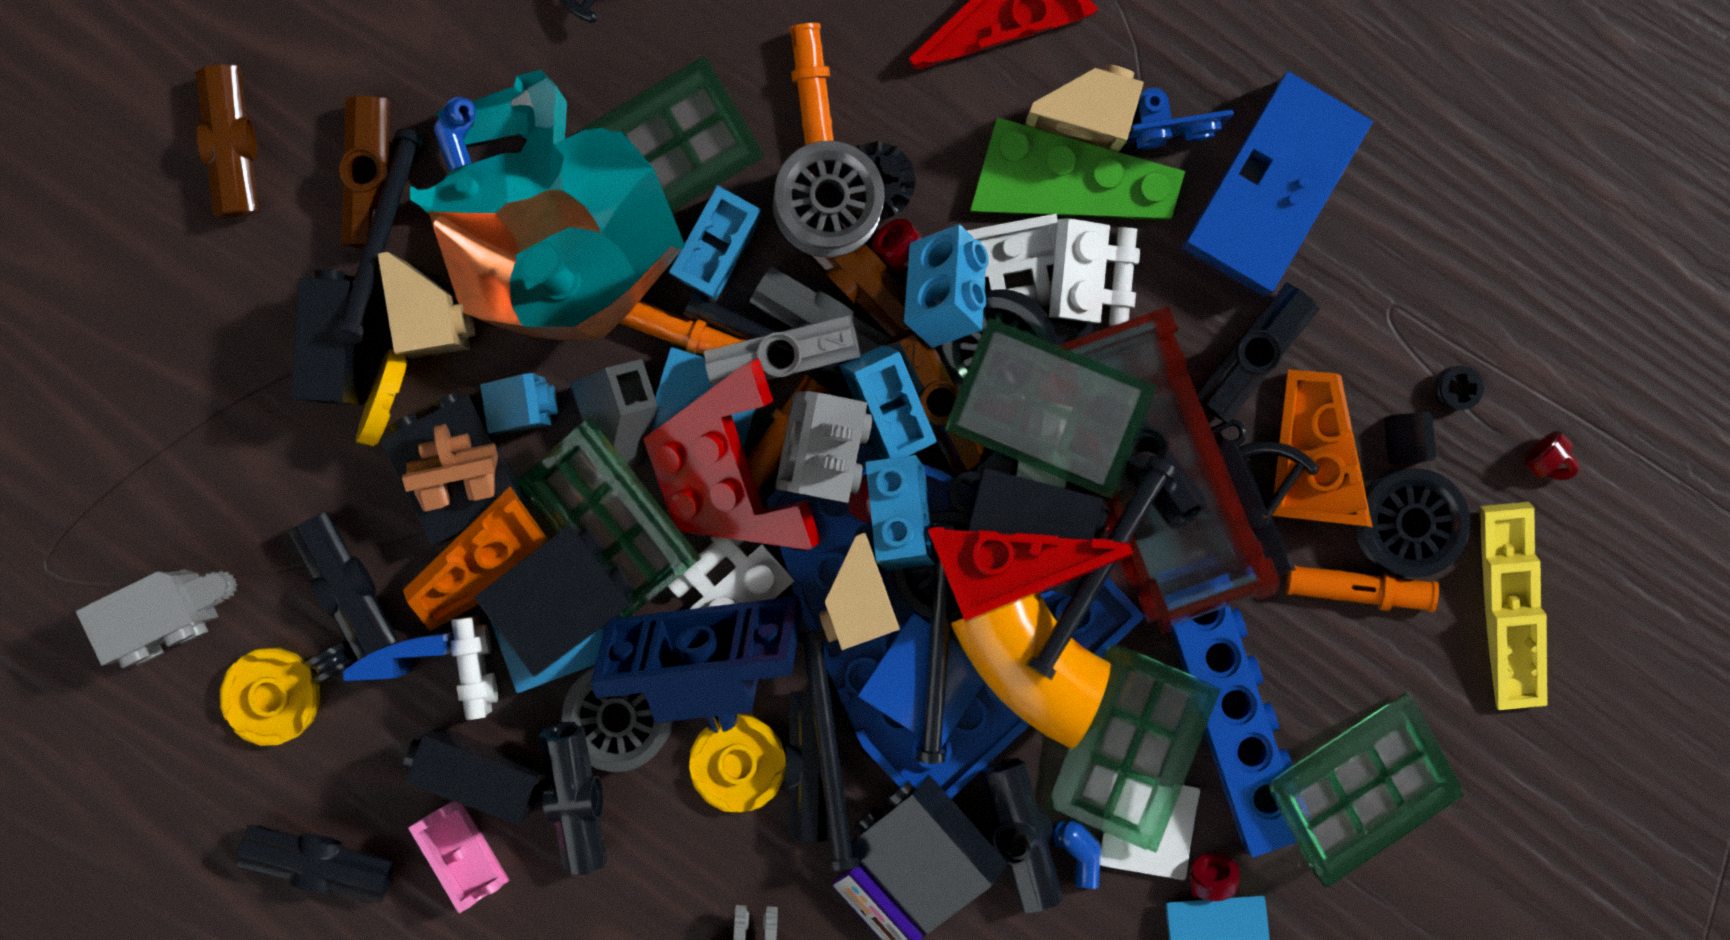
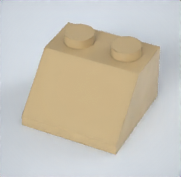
[1025,65,1144,152]
[378,252,475,359]
[819,532,900,650]

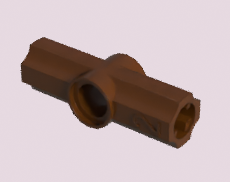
[195,64,259,218]
[339,95,391,248]
[809,204,907,338]
[884,328,990,475]

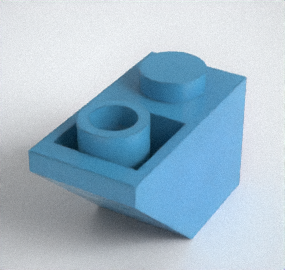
[480,373,558,435]

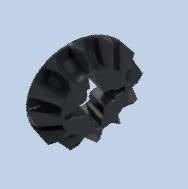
[839,141,916,220]

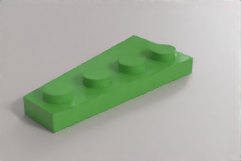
[970,117,1185,220]

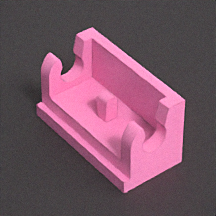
[408,801,509,913]

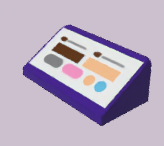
[832,863,923,940]

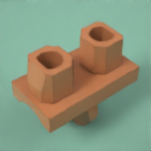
[402,424,498,512]

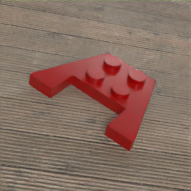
[643,358,822,550]

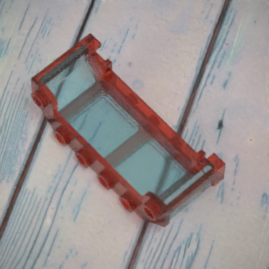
[1050,306,1280,634]

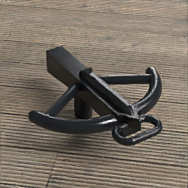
[1184,419,1319,578]

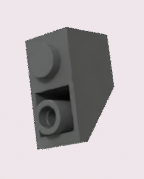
[570,359,658,477]

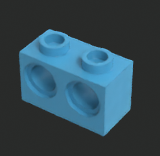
[669,185,763,301]
[904,224,989,348]
[839,345,937,459]
[865,455,935,571]

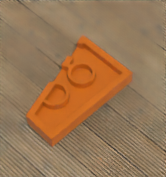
[1272,369,1372,527]
[403,487,549,632]

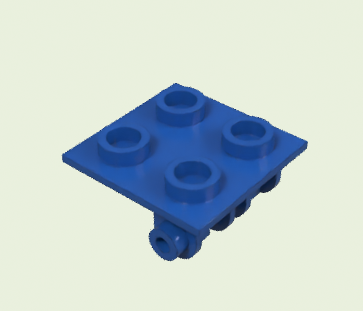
[1125,88,1234,150]

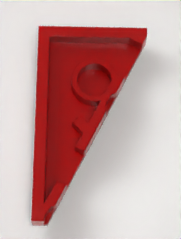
[908,0,1098,70]
[928,527,1133,623]

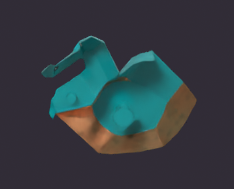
[410,70,685,341]

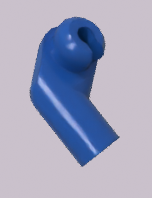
[434,97,476,171]
[1052,820,1101,889]

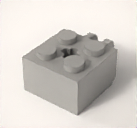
[775,391,872,503]
[76,569,238,669]

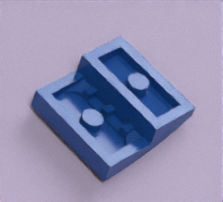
[858,612,985,747]
[343,631,454,681]

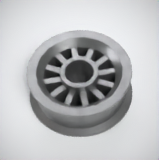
[773,141,885,257]

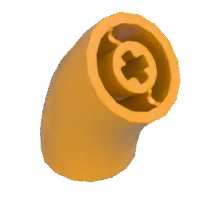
[951,593,1111,749]

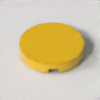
[356,349,407,447]
[220,648,320,746]
[689,714,786,813]

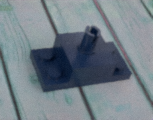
[591,596,802,733]

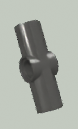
[749,266,891,361]

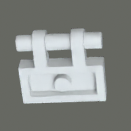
[967,213,1058,316]
[1049,218,1140,327]
[667,536,794,609]
[450,615,498,720]

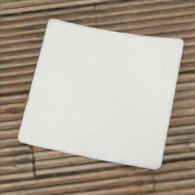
[1100,774,1200,880]

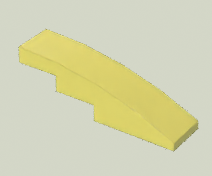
[1480,502,1547,710]

